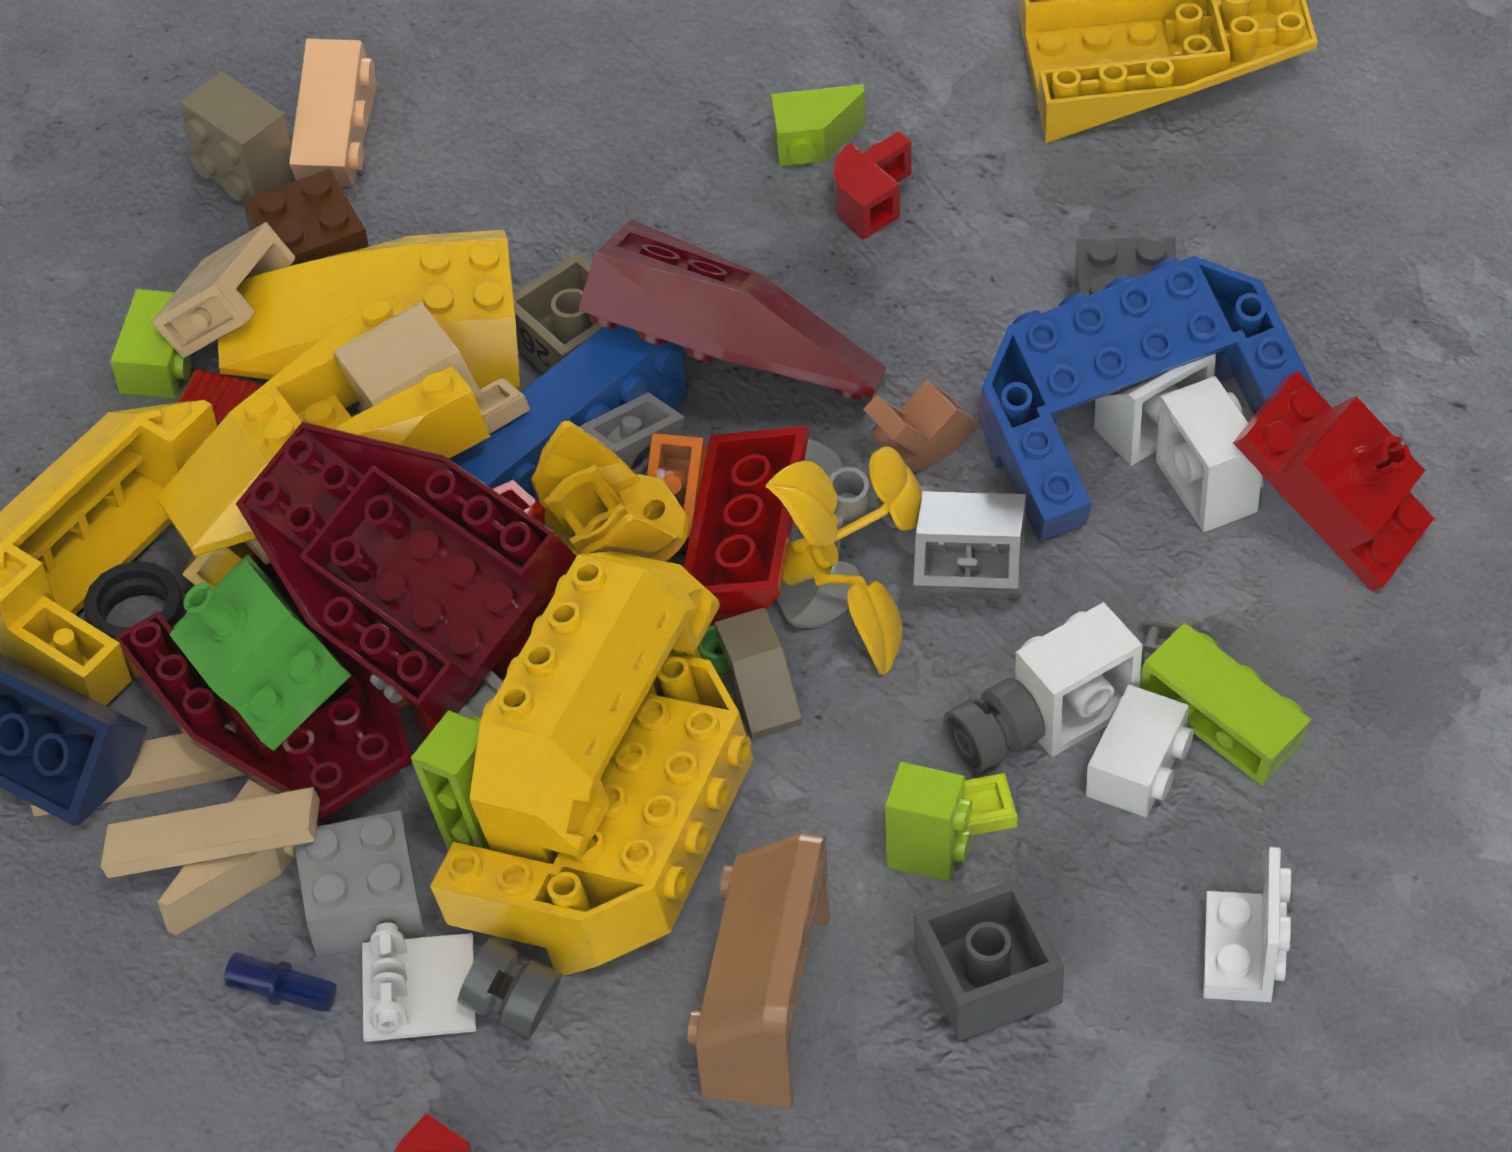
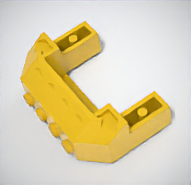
[0,400,217,706]
[469,551,720,864]
[430,653,753,976]

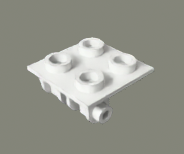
[362,923,476,1042]

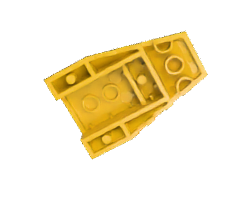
[218,230,520,391]

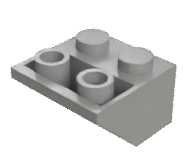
[913,491,1027,598]

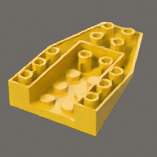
[1018,0,1318,143]

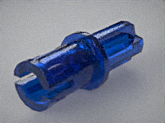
[224,952,337,1012]

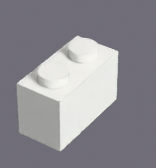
[1086,684,1194,818]

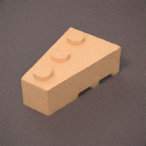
[289,39,377,187]

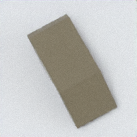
[715,607,802,740]

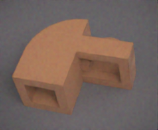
[863,380,979,472]

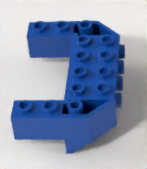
[978,255,1317,543]

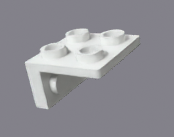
[1203,847,1291,1002]

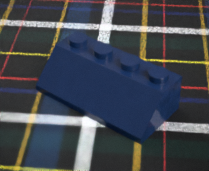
[0,653,148,826]

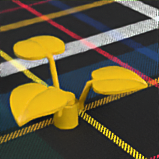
[766,447,923,676]

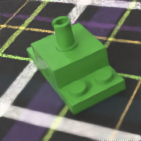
[169,554,351,751]

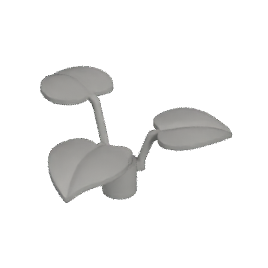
[776,439,953,628]

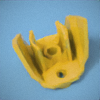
[531,420,690,562]

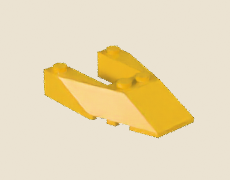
[156,295,490,556]

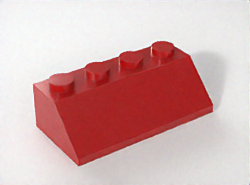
[683,426,810,627]

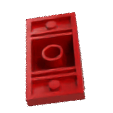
[1233,370,1435,591]

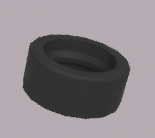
[84,561,187,638]

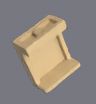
[151,222,295,358]

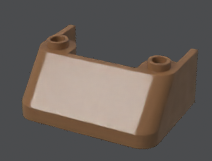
[687,833,830,1109]

